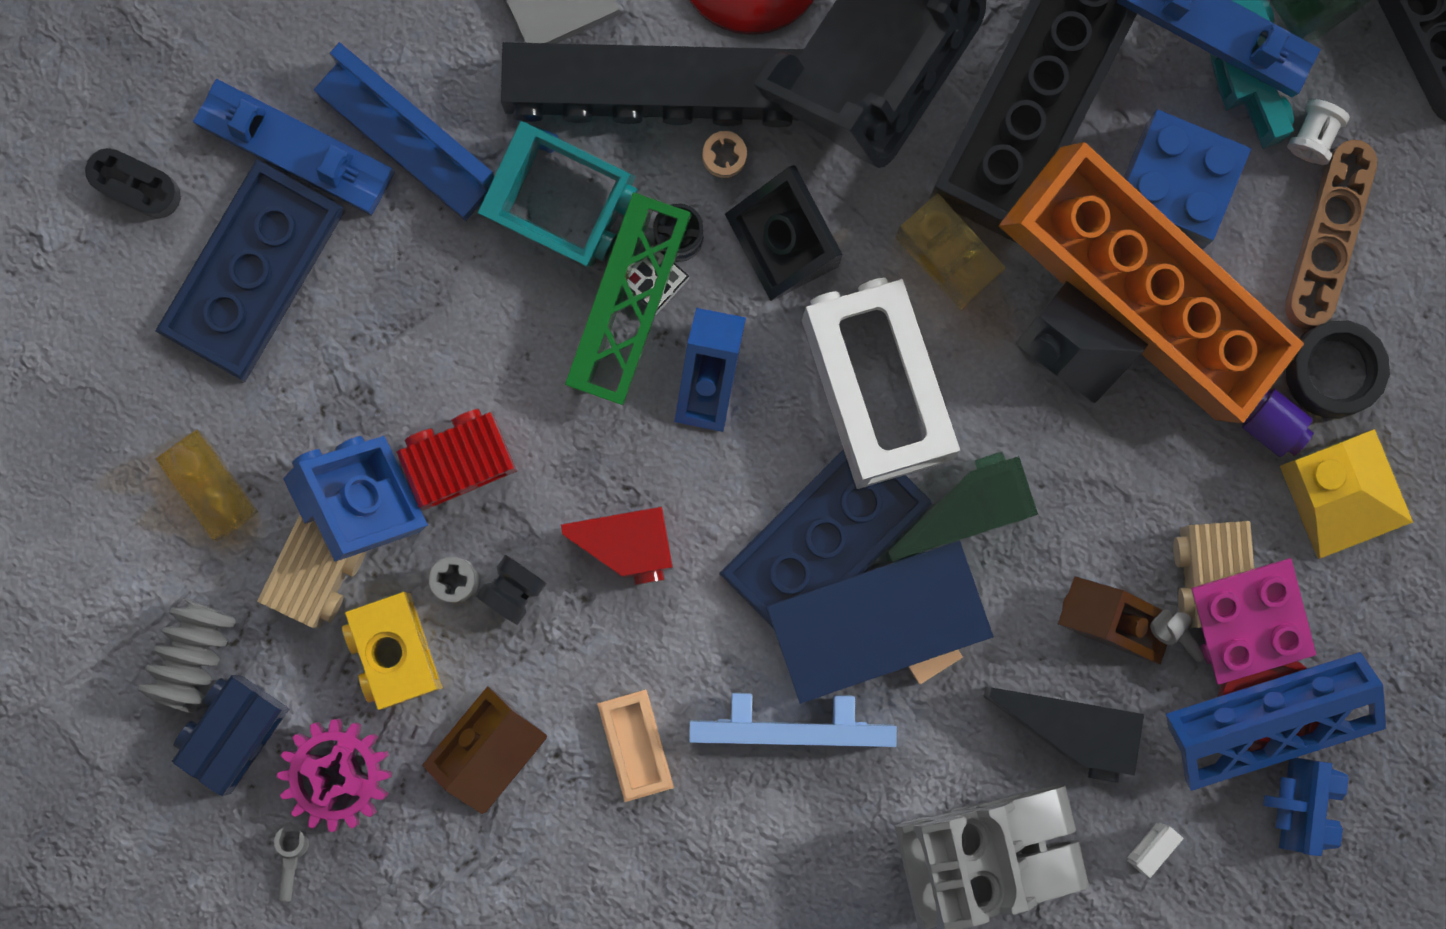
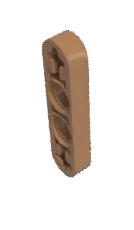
[1285,140,1378,329]

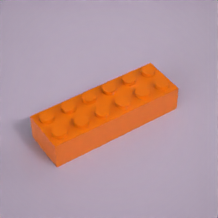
[999,142,1304,423]

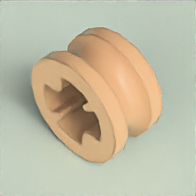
[702,131,747,178]

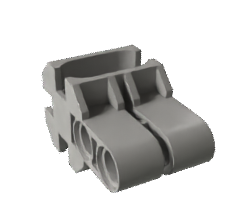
[895,785,1090,929]

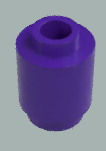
[1241,388,1314,458]

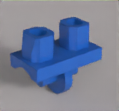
[1263,758,1349,856]

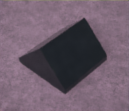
[725,165,843,301]

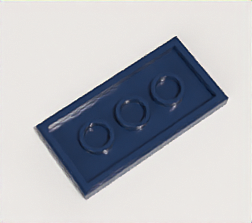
[155,159,346,382]
[719,449,933,629]
[766,540,994,704]

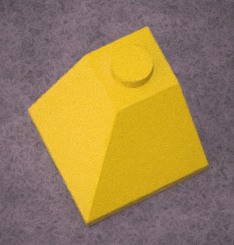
[1280,429,1413,559]

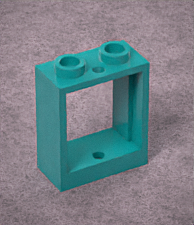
[478,121,638,266]

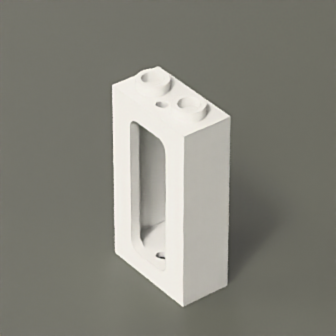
[802,278,960,489]

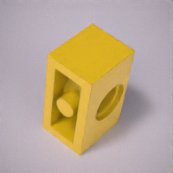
[342,592,443,710]

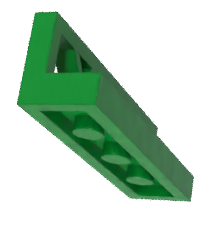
[565,192,691,406]

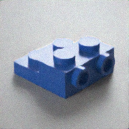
[283,436,428,562]

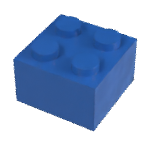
[1124,109,1252,250]

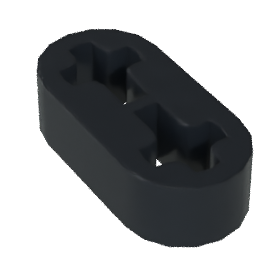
[85,148,181,218]

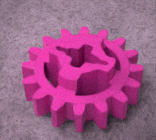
[277,719,392,832]

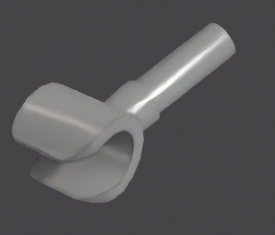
[1150,609,1204,662]
[274,829,309,902]

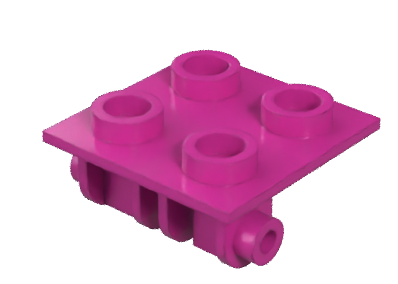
[1191,558,1316,685]

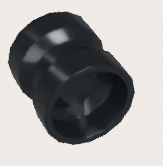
[653,203,704,262]
[476,555,547,625]

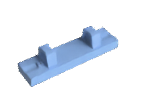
[689,693,897,747]

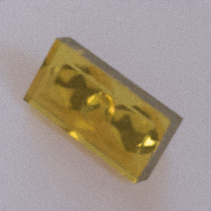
[155,429,258,541]

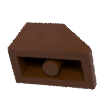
[1057,576,1174,665]

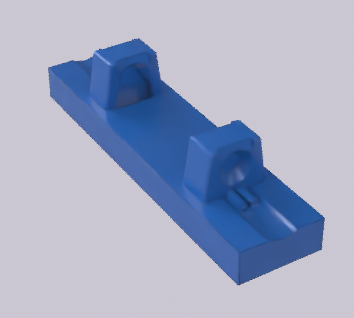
[1116,0,1321,97]
[193,78,395,216]

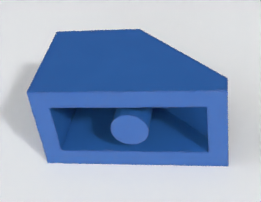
[674,308,746,432]

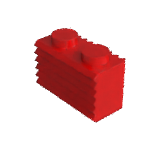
[396,409,517,511]

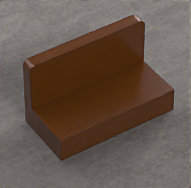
[422,686,547,814]

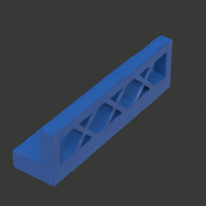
[313,42,495,221]
[1166,652,1386,791]

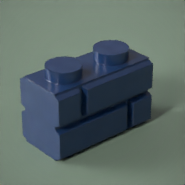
[172,675,290,796]

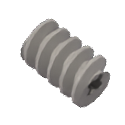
[137,598,236,713]

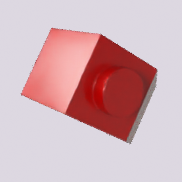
[561,507,673,585]

